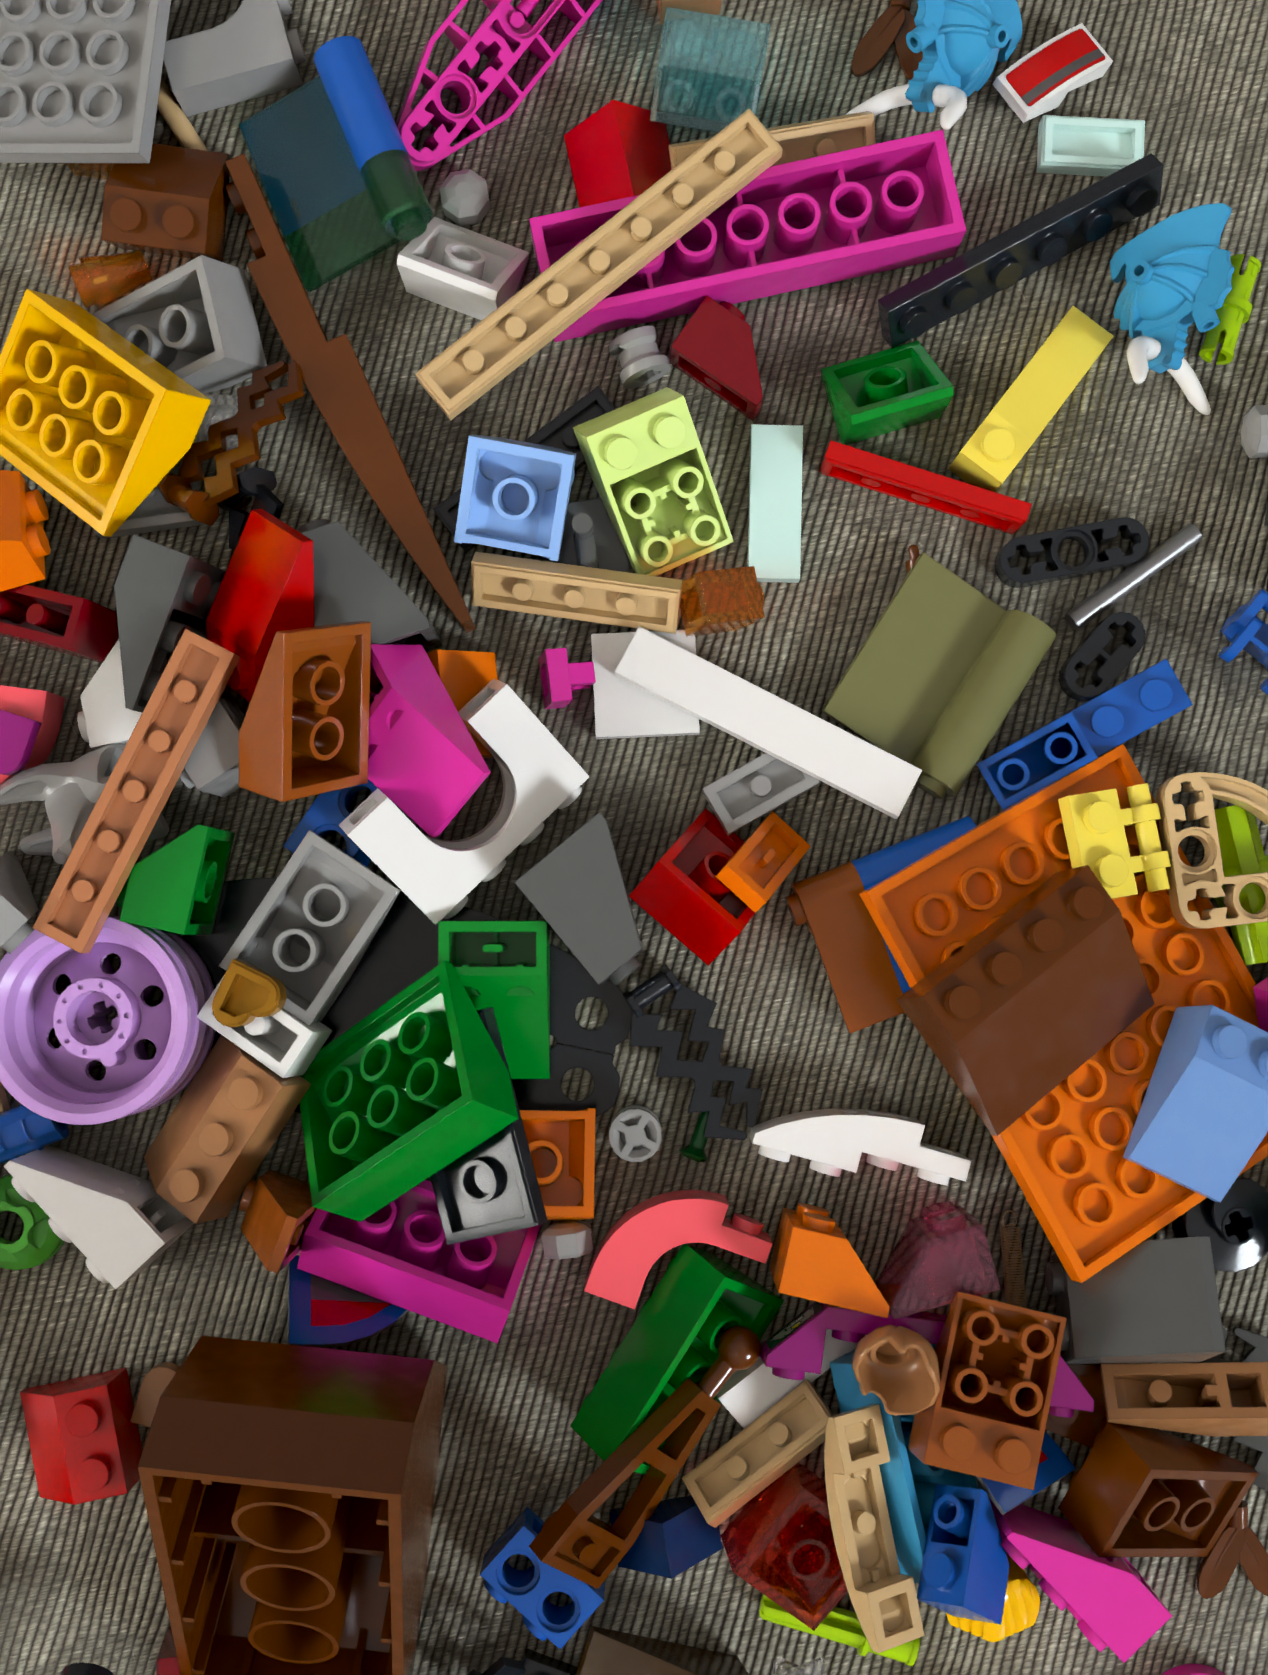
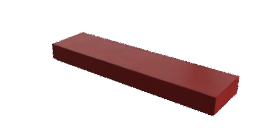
[819,440,1032,534]

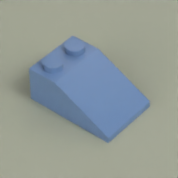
[1123,1005,1268,1202]

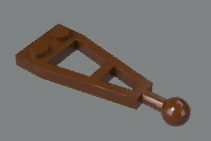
[529,1325,761,1589]

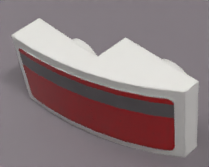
[993,23,1113,123]

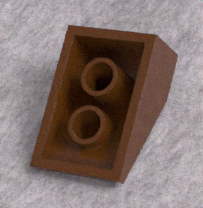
[1058,1422,1259,1557]

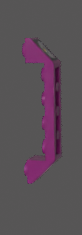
[760,1301,1094,1418]

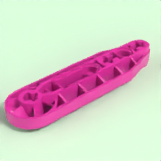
[396,0,602,171]

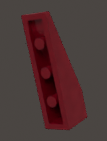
[0,584,119,663]

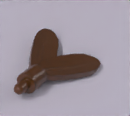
[851,0,923,80]
[1197,1500,1268,1599]

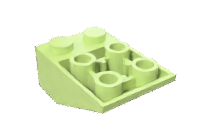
[573,387,734,576]

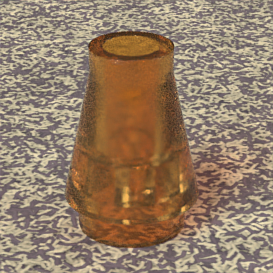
[68,250,152,309]

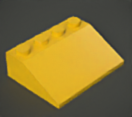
[0,289,211,537]

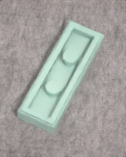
[747,424,803,583]

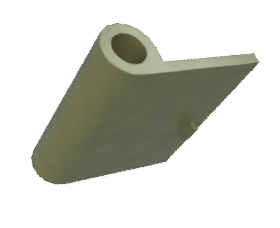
[821,553,1056,799]

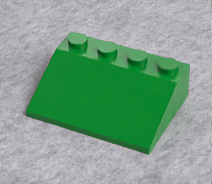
[300,960,519,1222]

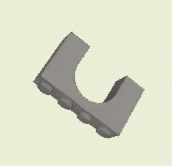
[164,0,307,117]

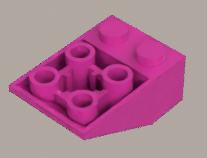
[368,644,491,838]
[989,1498,1172,1663]

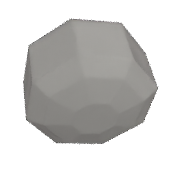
[439,169,491,227]
[1240,405,1268,458]
[542,1220,594,1260]

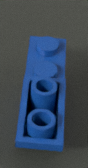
[977,659,1193,810]

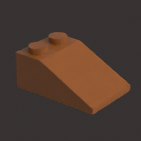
[239,621,371,802]

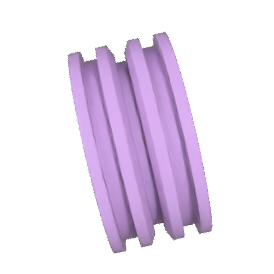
[0,916,216,1125]

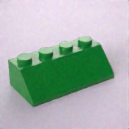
[570,1244,784,1475]

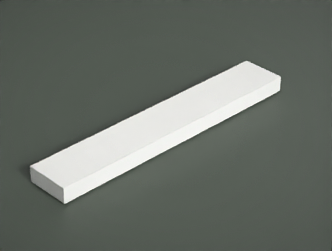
[614,626,922,819]

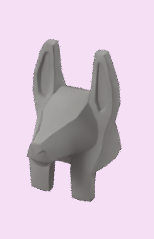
[0,743,169,865]

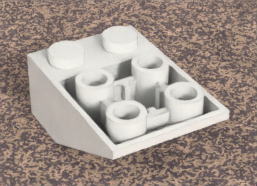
[3,1145,194,1289]

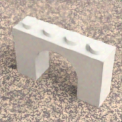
[339,678,589,925]

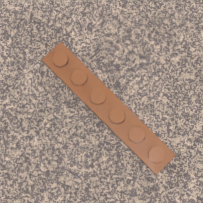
[33,629,241,954]

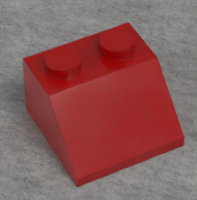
[629,808,755,966]
[20,1367,143,1505]

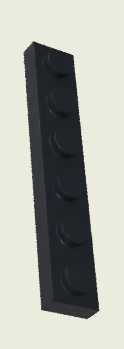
[878,153,1163,349]

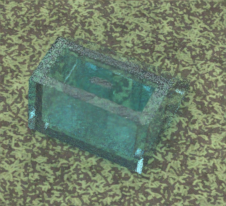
[650,7,771,133]

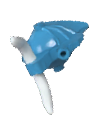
[846,0,1022,130]
[1110,203,1235,415]

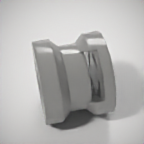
[608,326,671,389]
[609,1104,662,1162]

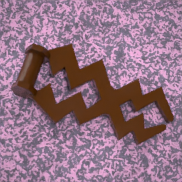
[157,360,304,526]

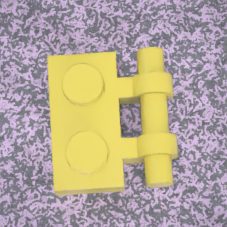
[1058,783,1171,899]

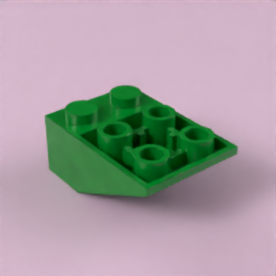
[438,921,550,1079]

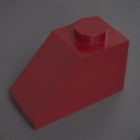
[670,296,763,421]

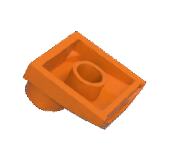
[519,1108,596,1220]

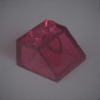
[875,1201,1001,1320]

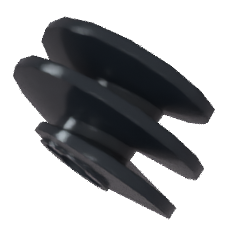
[1172,1176,1268,1272]

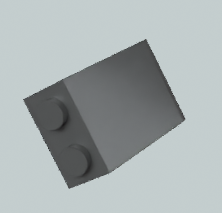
[298,519,443,651]
[515,812,643,986]
[1045,1237,1226,1365]

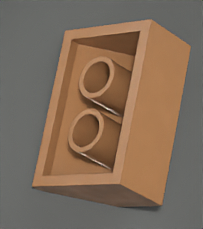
[144,1035,311,1224]

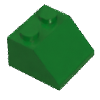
[117,825,235,935]

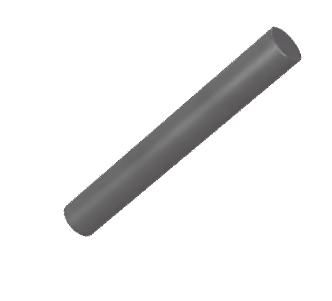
[1065,523,1202,631]

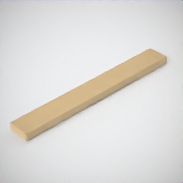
[415,109,783,421]

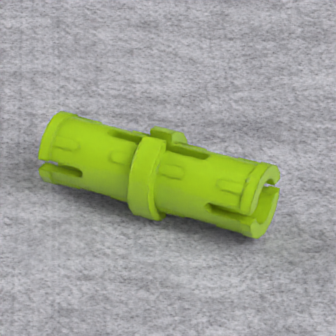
[1199,254,1261,365]

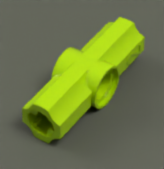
[1214,805,1268,965]

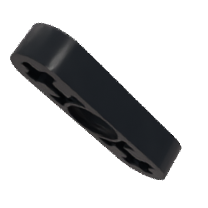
[995,517,1149,588]

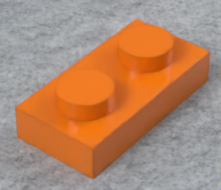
[715,811,811,913]

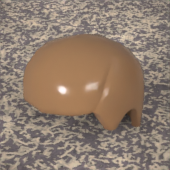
[852,1325,940,1416]

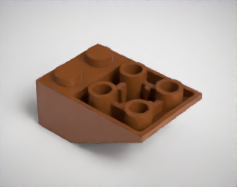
[908,1291,1067,1490]

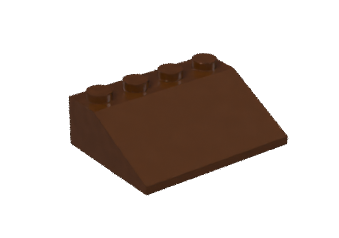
[896,865,1154,1136]

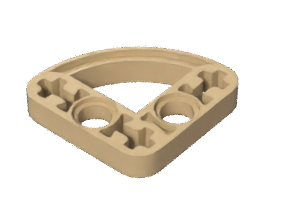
[1156,772,1268,929]

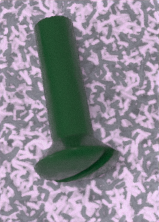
[679,1111,708,1163]

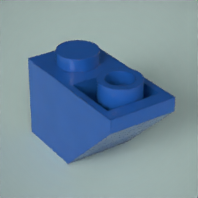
[917,1484,1010,1625]

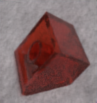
[720,1462,848,1631]

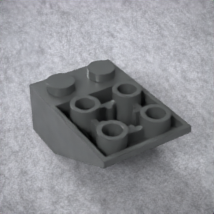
[114,534,226,713]

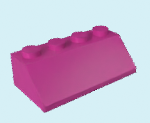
[297,1180,541,1344]

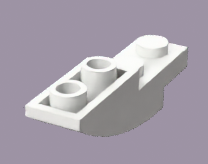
[749,1109,971,1186]

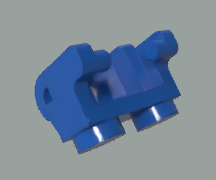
[1218,589,1268,695]

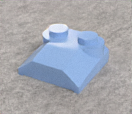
[454,434,576,561]

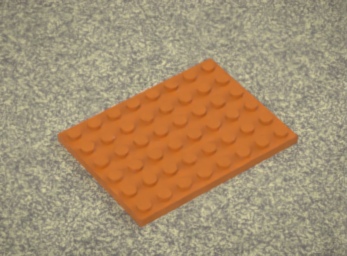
[859,744,1268,1283]

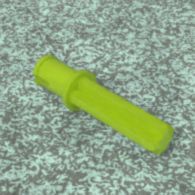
[759,1587,920,1666]

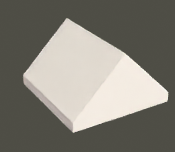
[396,217,530,320]

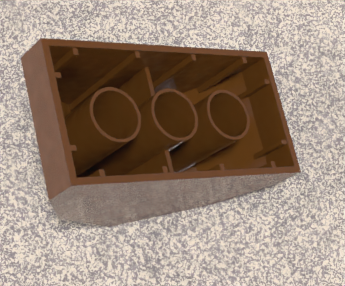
[138,1335,447,1675]

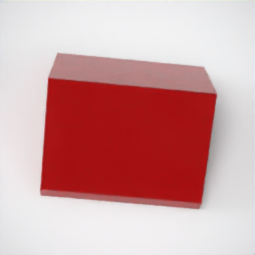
[564,100,671,208]

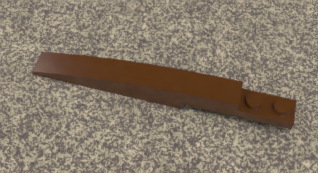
[225,154,476,633]

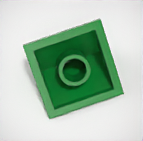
[820,341,954,445]

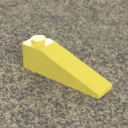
[948,306,1114,492]

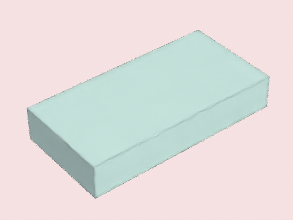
[1037,115,1145,177]

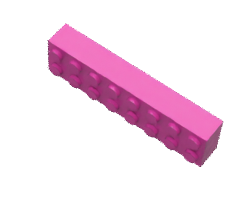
[529,129,966,342]

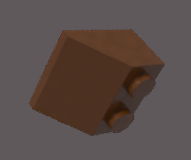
[101,143,231,262]

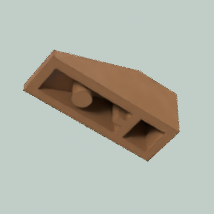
[1100,1362,1268,1436]

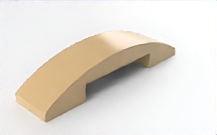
[824,1404,925,1653]

